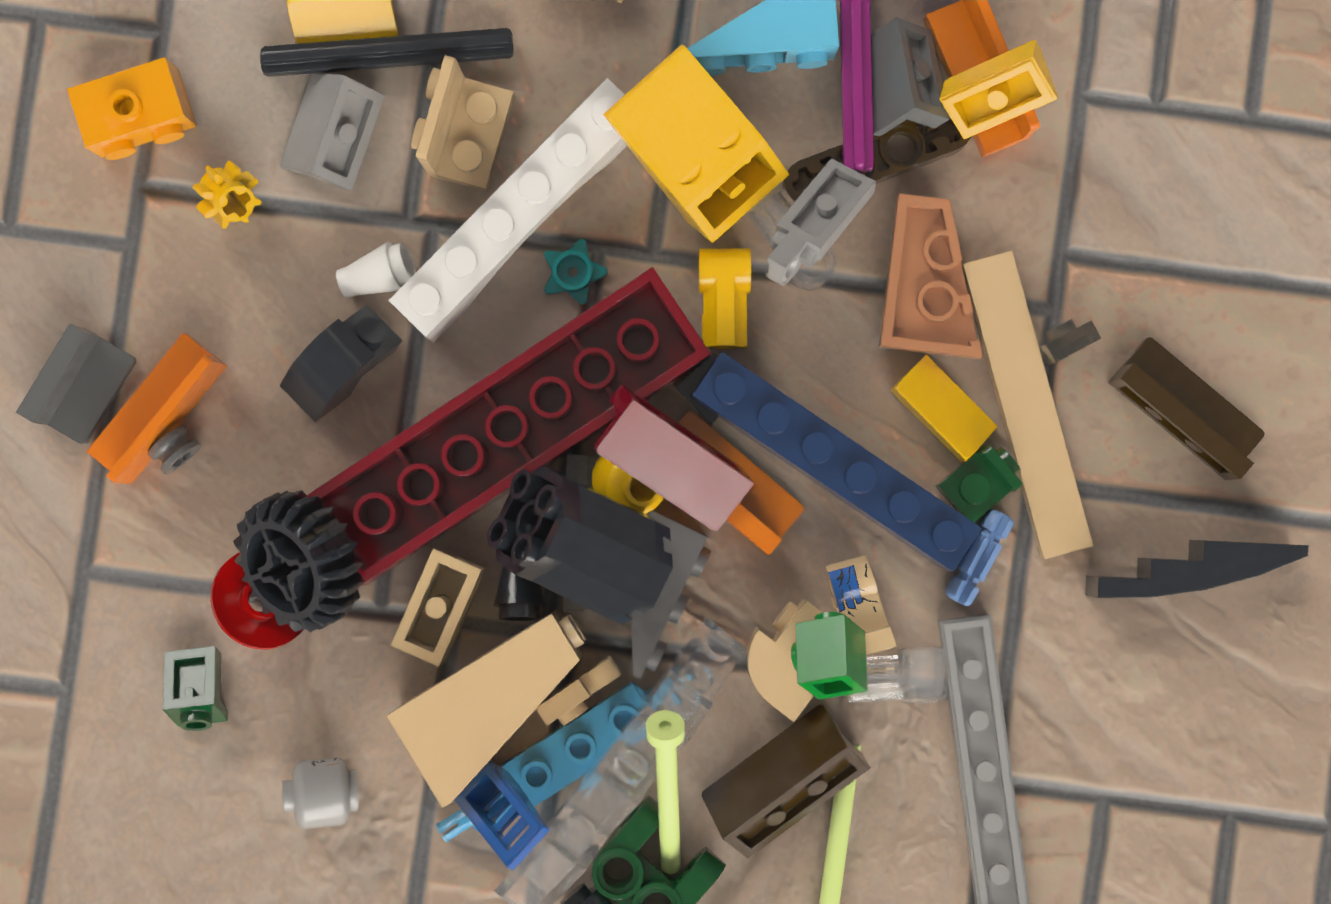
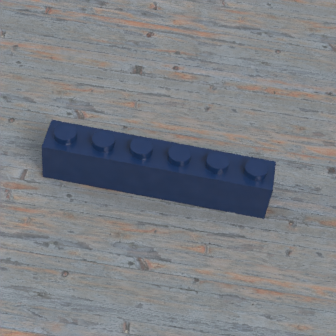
[689,352,982,572]

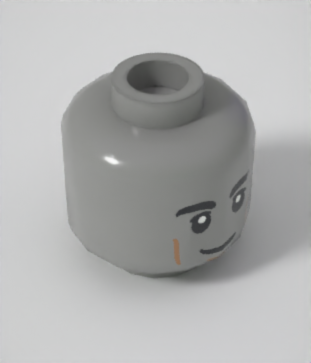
[282,758,358,829]

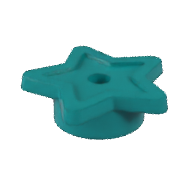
[544,239,607,305]

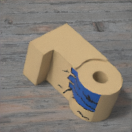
[825,555,897,655]

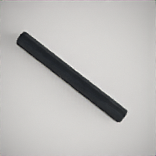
[260,28,514,77]

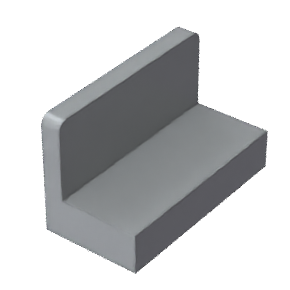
[280,73,385,191]

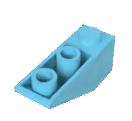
[687,0,839,76]

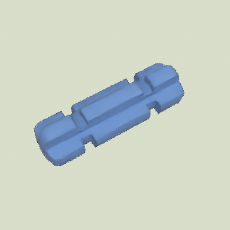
[946,509,1014,606]

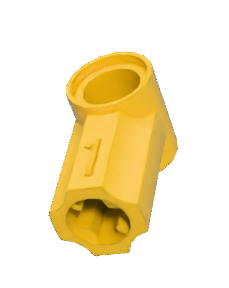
[699,248,751,349]

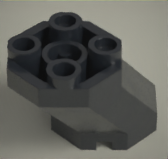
[487,465,673,624]

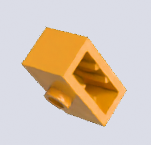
[67,57,197,160]

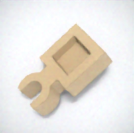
[536,655,621,726]

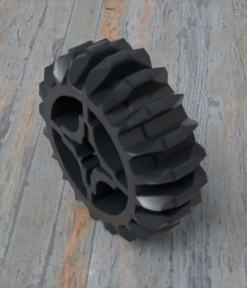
[233,490,365,632]

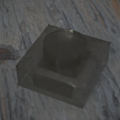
[1039,319,1101,367]

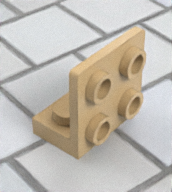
[411,55,515,192]

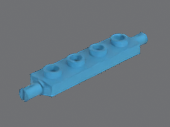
[436,675,682,842]

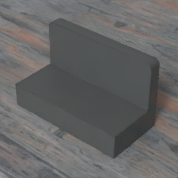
[871,17,950,137]
[16,323,136,444]

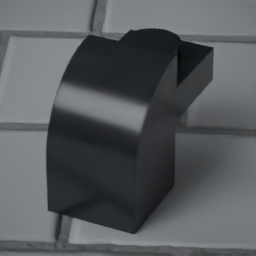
[280,305,403,422]

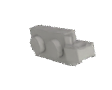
[766,159,876,286]

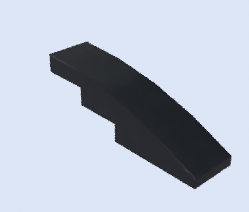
[1085,540,1309,598]

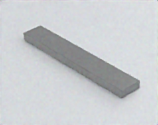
[937,614,1029,904]

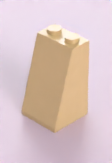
[387,608,587,808]

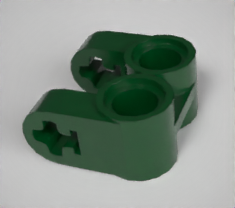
[592,795,726,904]

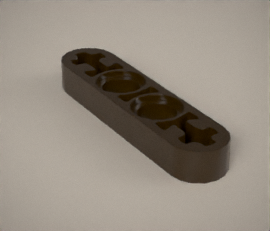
[783,116,971,205]

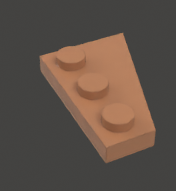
[879,193,983,360]

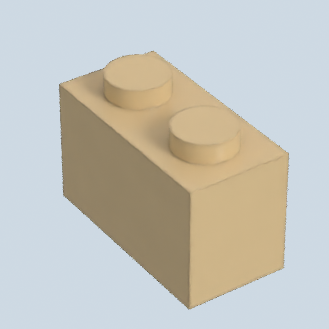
[390,547,487,667]

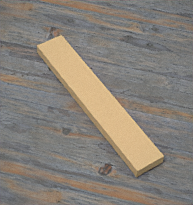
[962,251,1093,559]

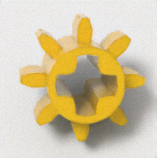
[192,160,261,229]

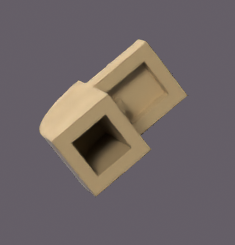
[746,598,822,722]

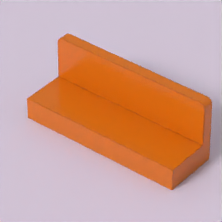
[923,0,1040,158]
[86,332,227,484]
[678,411,804,555]

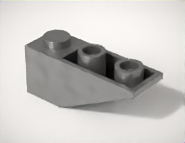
[631,511,712,678]

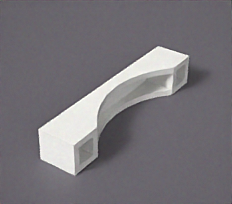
[388,78,627,343]

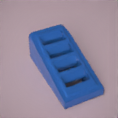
[454,760,550,870]

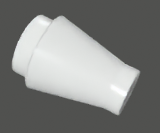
[336,242,416,299]

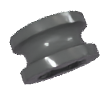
[148,425,201,474]

